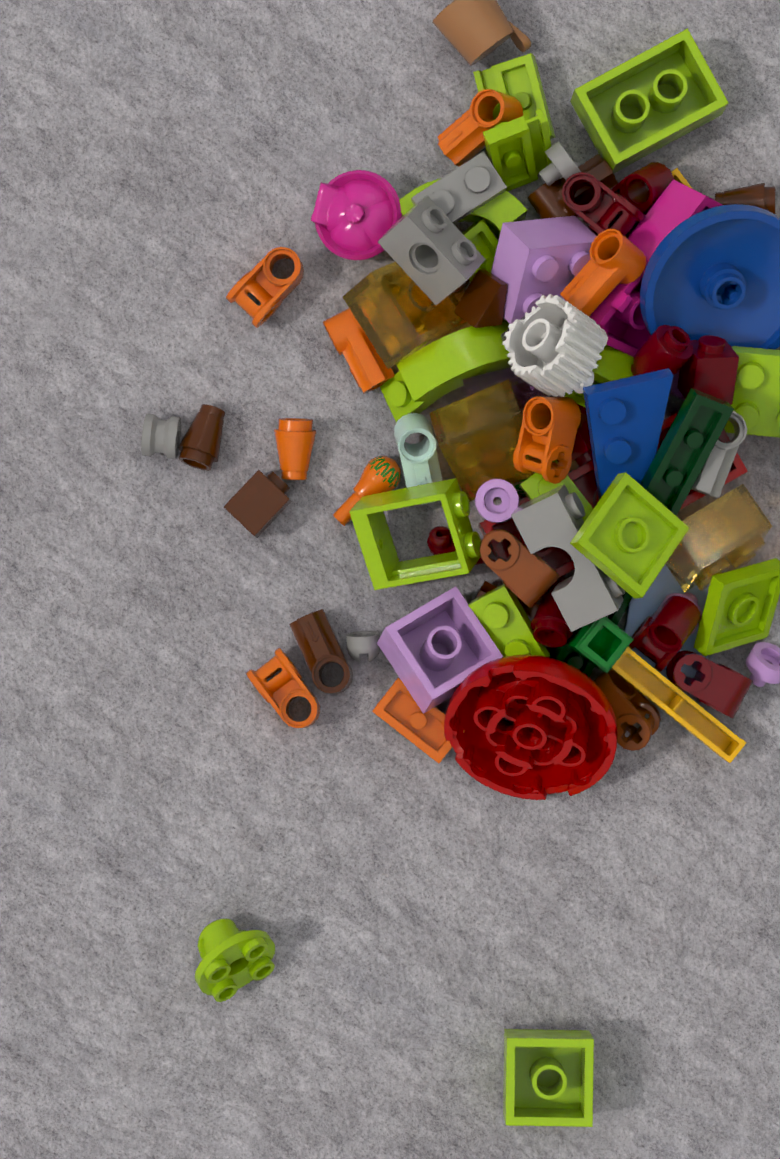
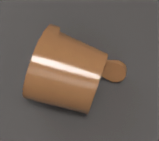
[432,0,531,66]

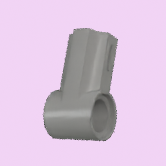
[691,411,747,499]

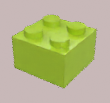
[503,1029,594,1127]

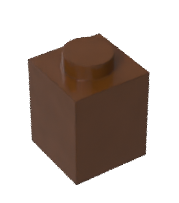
[224,470,292,538]

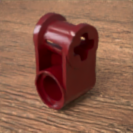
[610,162,674,228]
[562,172,646,236]
[629,596,701,672]
[666,650,753,719]

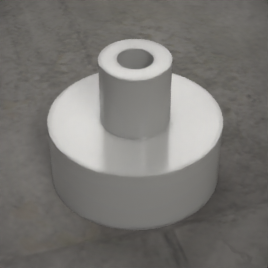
[539,141,581,186]

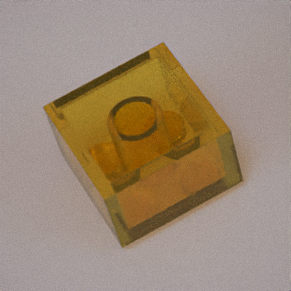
[343,262,467,369]
[429,379,535,502]
[666,484,773,592]

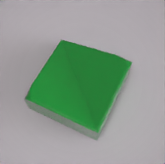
[567,616,634,673]

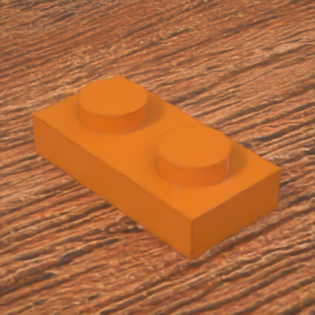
[372,678,465,764]

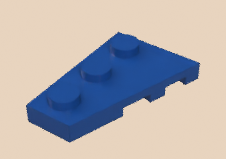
[583,368,674,500]

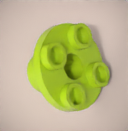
[195,918,275,1002]

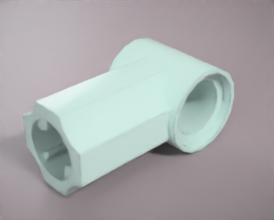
[394,413,443,505]

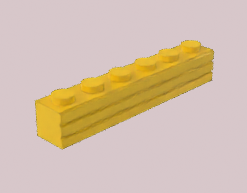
[611,646,747,763]

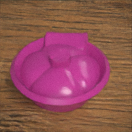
[311,170,402,260]

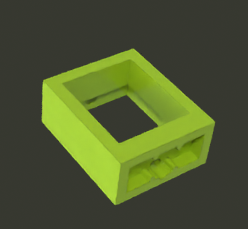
[349,478,481,590]

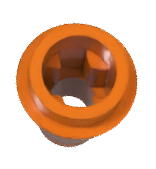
[274,418,316,480]

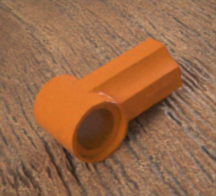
[437,89,523,167]
[560,229,646,316]
[323,302,395,394]

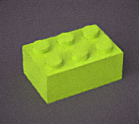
[570,28,729,173]

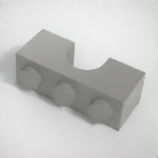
[511,484,625,632]

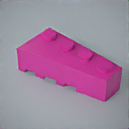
[589,179,722,357]

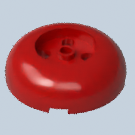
[444,655,618,800]

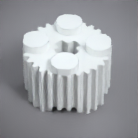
[502,294,608,397]

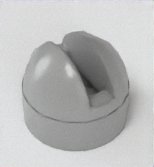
[346,631,380,662]

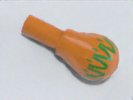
[333,456,402,526]

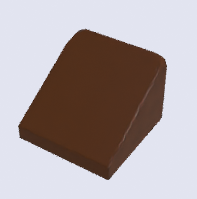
[455,269,508,328]

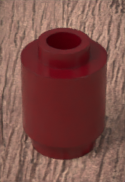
[631,325,693,376]

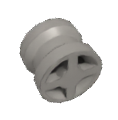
[141,414,181,459]

